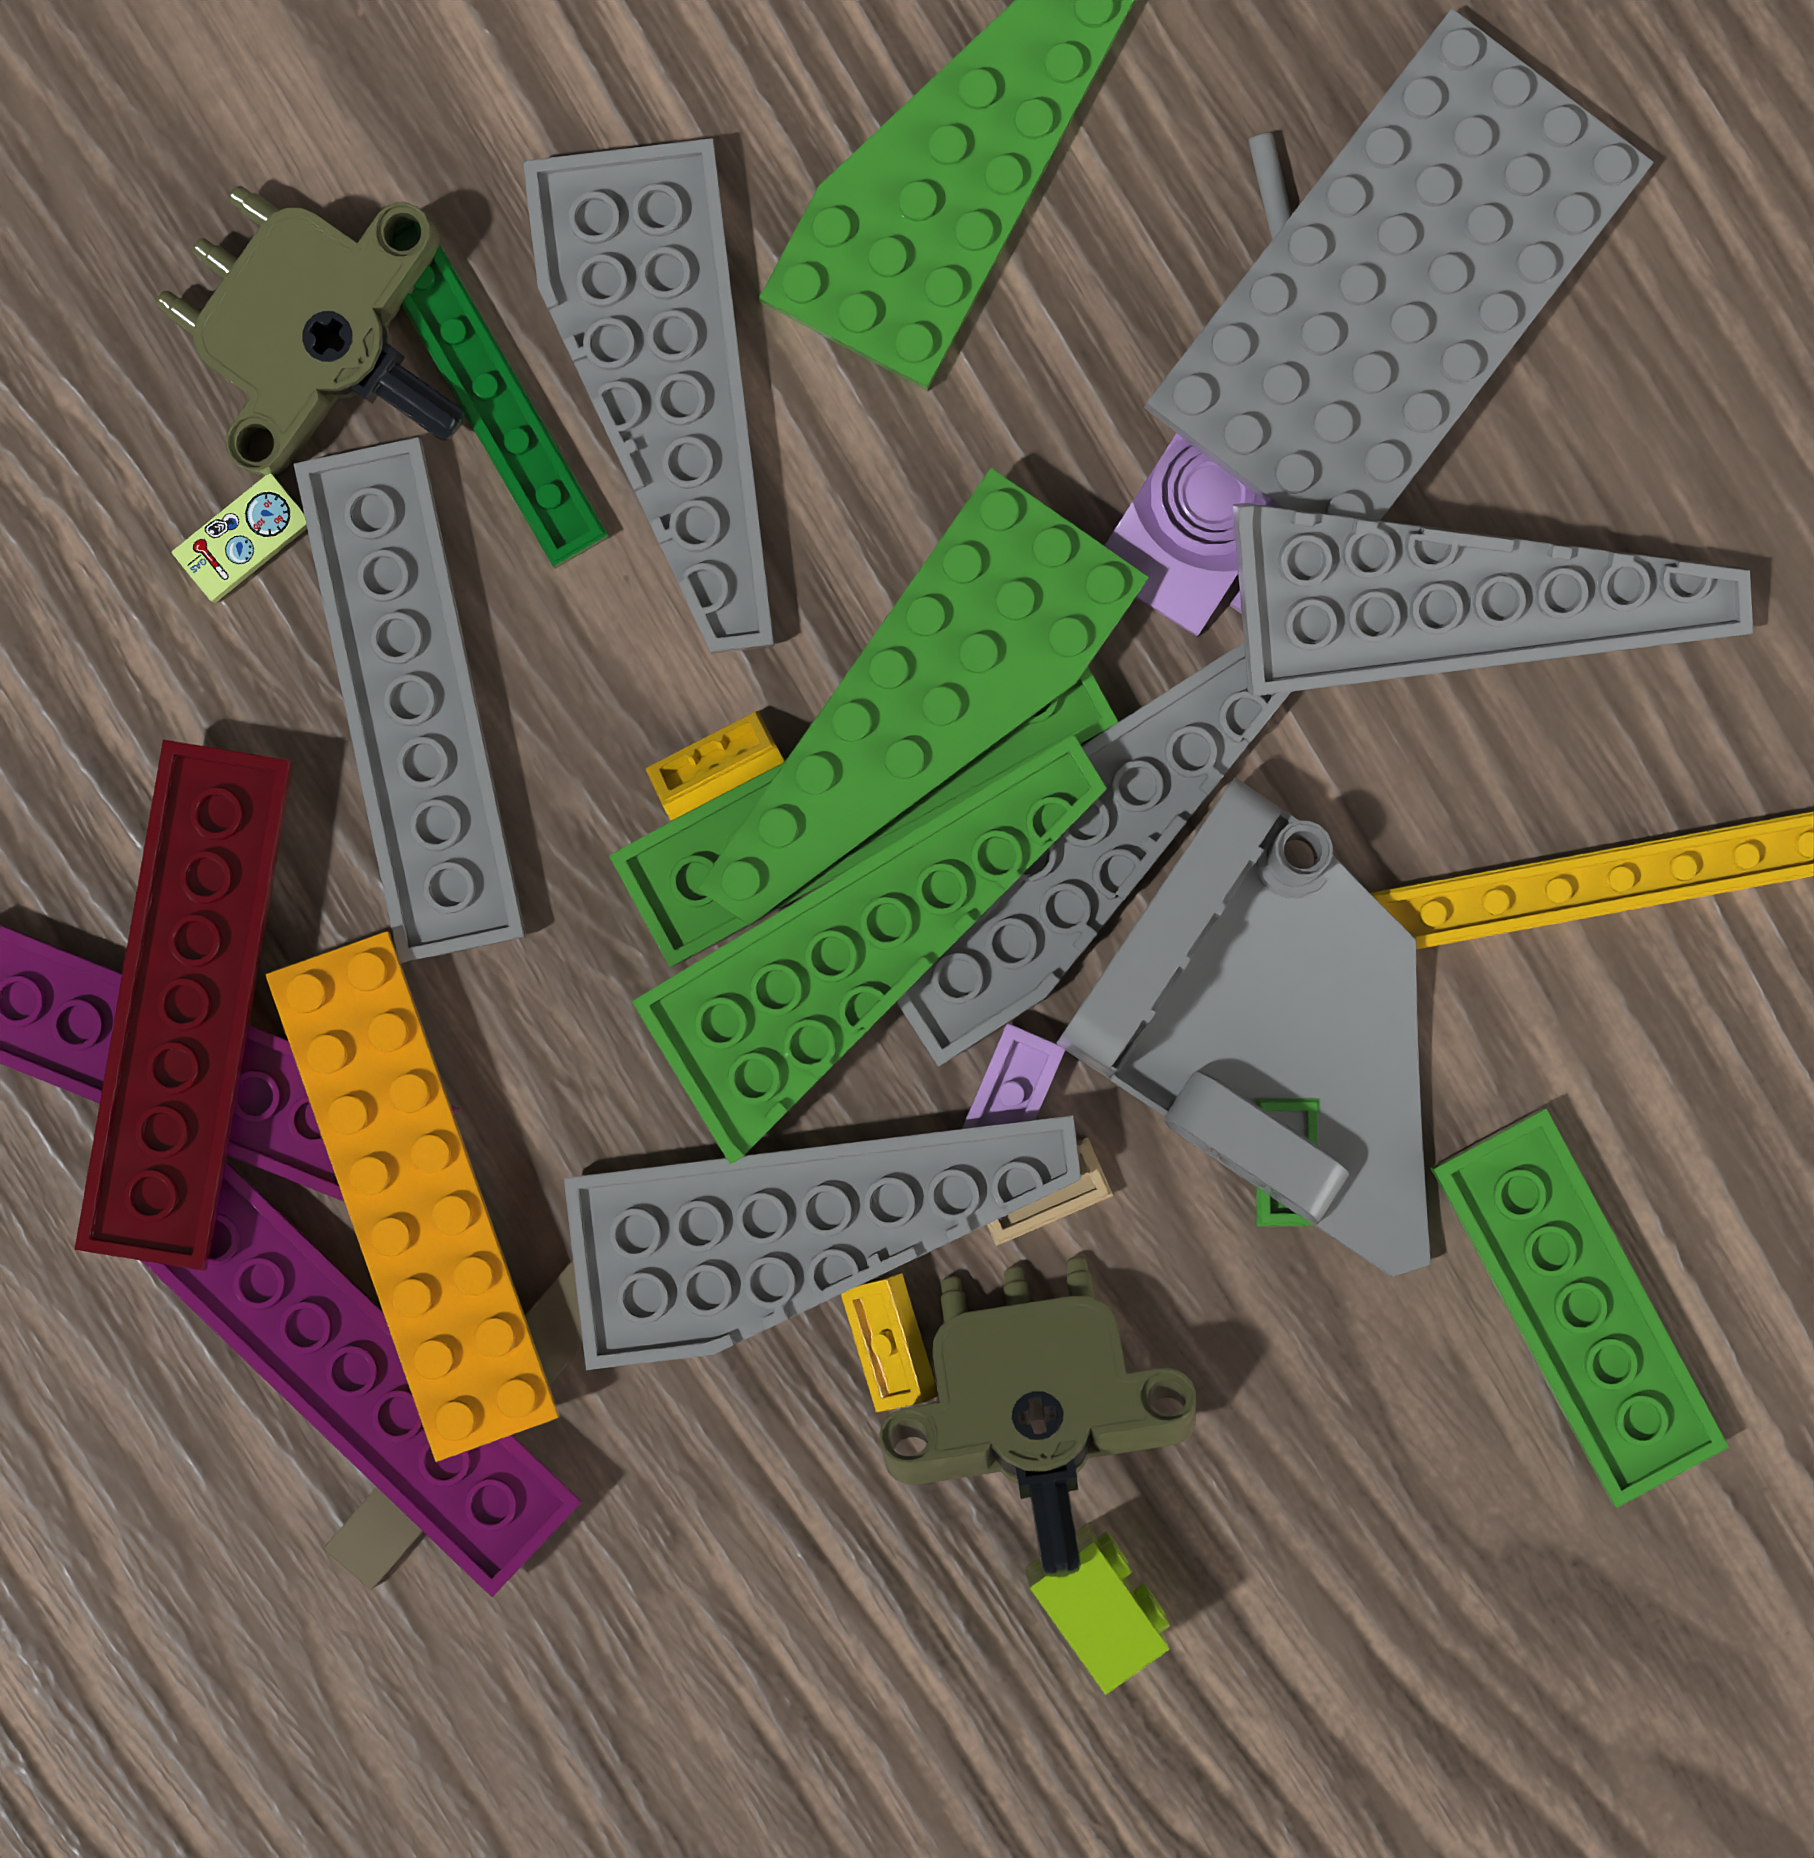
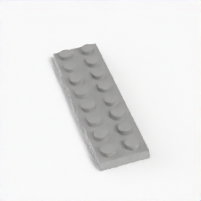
[294,437,527,963]

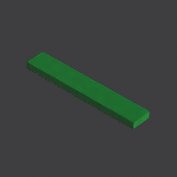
[393,206,609,569]

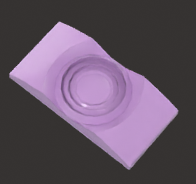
[1105,433,1271,637]

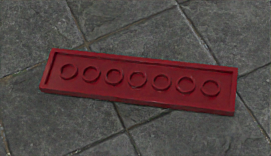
[74,740,294,1271]

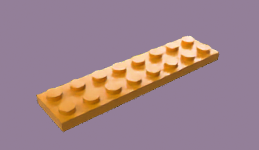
[265,931,560,1462]

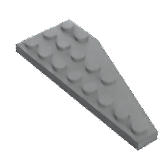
[523,138,774,654]
[896,642,1291,1067]
[564,1116,1081,1370]

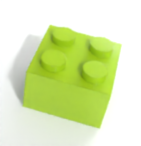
[1025,1524,1171,1695]

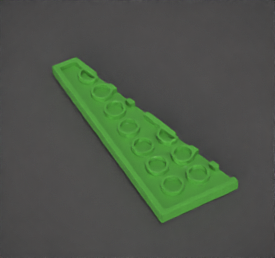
[632,734,1107,1165]

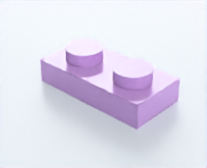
[962,1023,1065,1129]

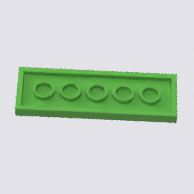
[1431,1108,1729,1508]

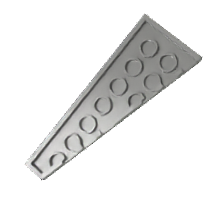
[1233,503,1753,696]

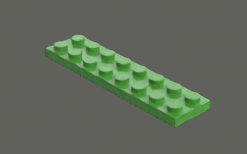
[608,667,1119,968]

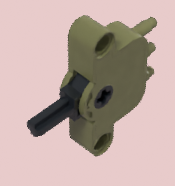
[156,186,465,478]
[879,1256,1196,1578]

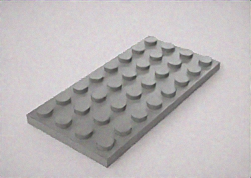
[1144,8,1654,520]

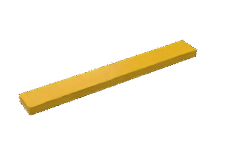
[1370,811,1814,949]

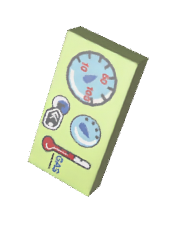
[171,474,307,603]

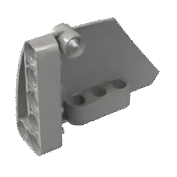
[1056,777,1431,1277]

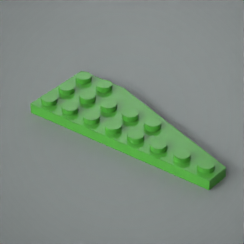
[759,0,1136,391]
[697,468,1149,926]

